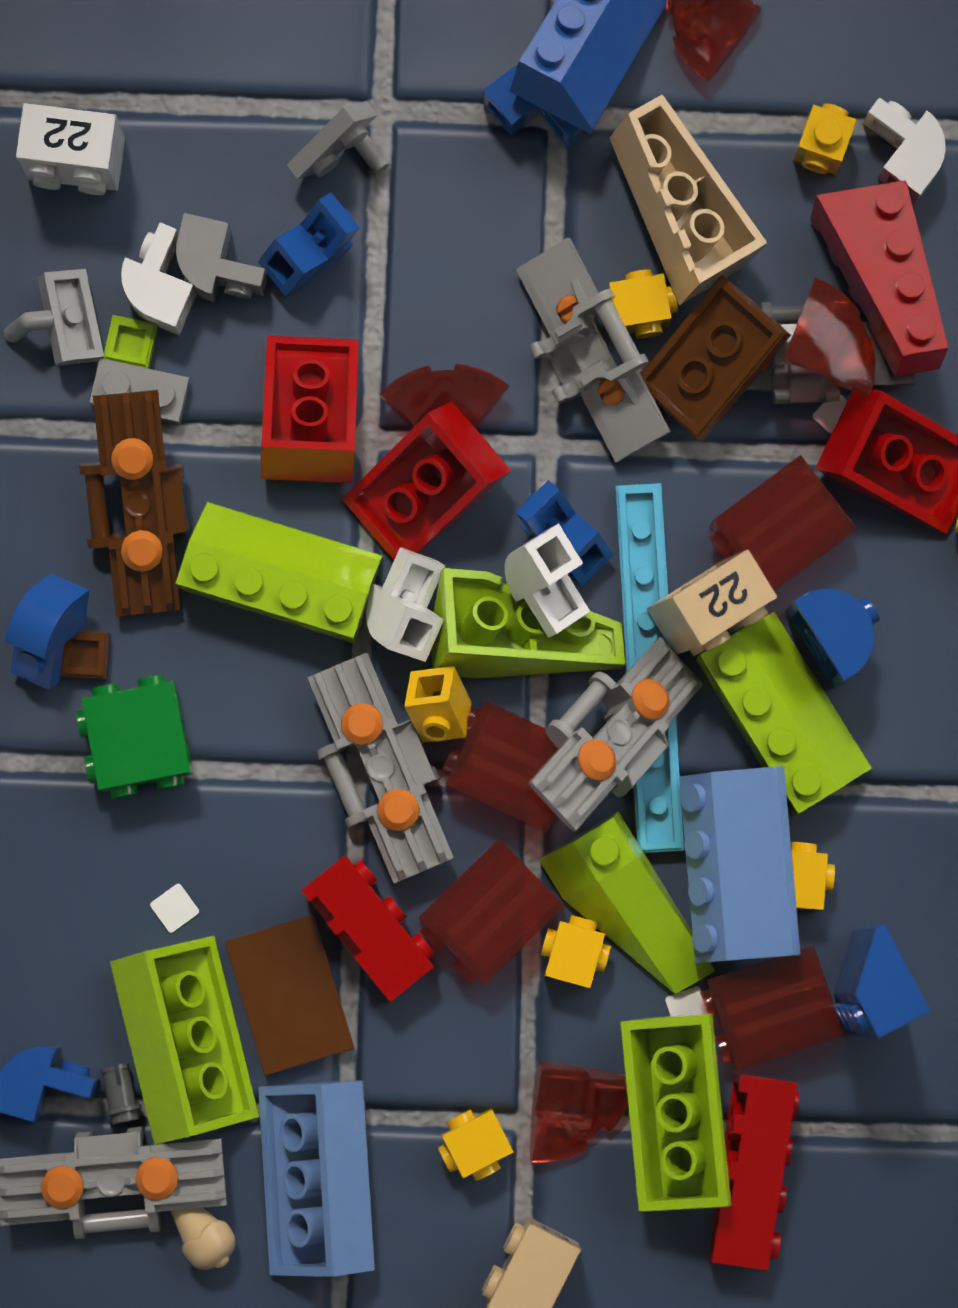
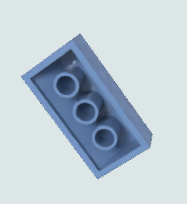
[679,766,800,963]
[258,1080,375,1277]

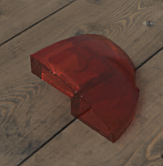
[666,0,762,82]
[783,278,876,397]
[380,364,509,429]
[530,1061,629,1163]

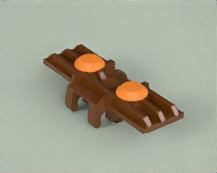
[79,389,190,617]

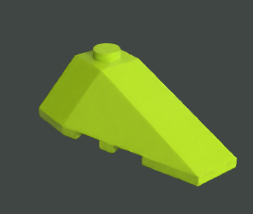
[431,568,625,678]
[539,812,716,995]

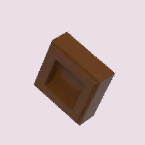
[60,631,110,680]

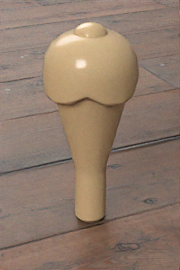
[171,1208,236,1270]

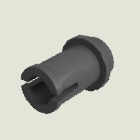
[100,1063,142,1125]

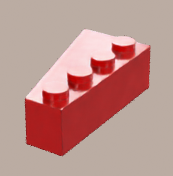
[810,180,949,377]
[708,1072,799,1271]

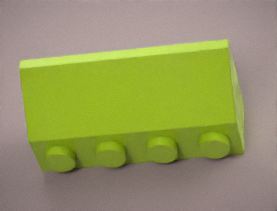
[175,502,383,644]
[696,612,872,817]
[110,936,259,1145]
[621,1014,731,1212]

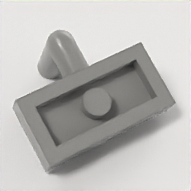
[287,101,390,179]
[4,269,104,366]
[89,358,190,425]

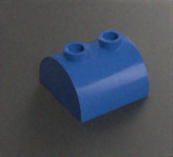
[785,589,880,688]

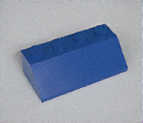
[509,0,669,134]
[832,923,930,1038]

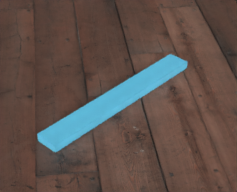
[615,483,684,853]

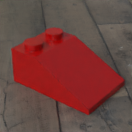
[261,335,358,483]
[815,387,958,534]
[342,401,512,560]

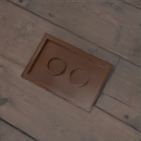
[641,275,791,441]
[225,914,355,1076]

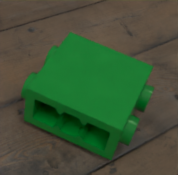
[76,675,194,799]

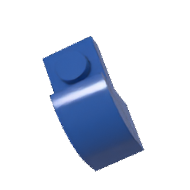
[482,66,583,148]
[258,193,360,297]
[516,480,614,587]
[5,573,90,690]
[0,1046,100,1122]

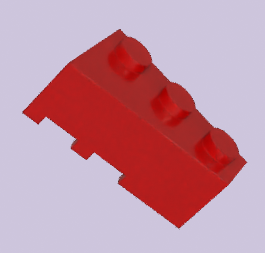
[300,855,436,1002]

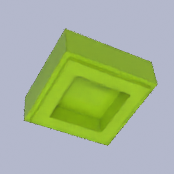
[103,315,159,369]

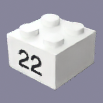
[16,103,125,195]

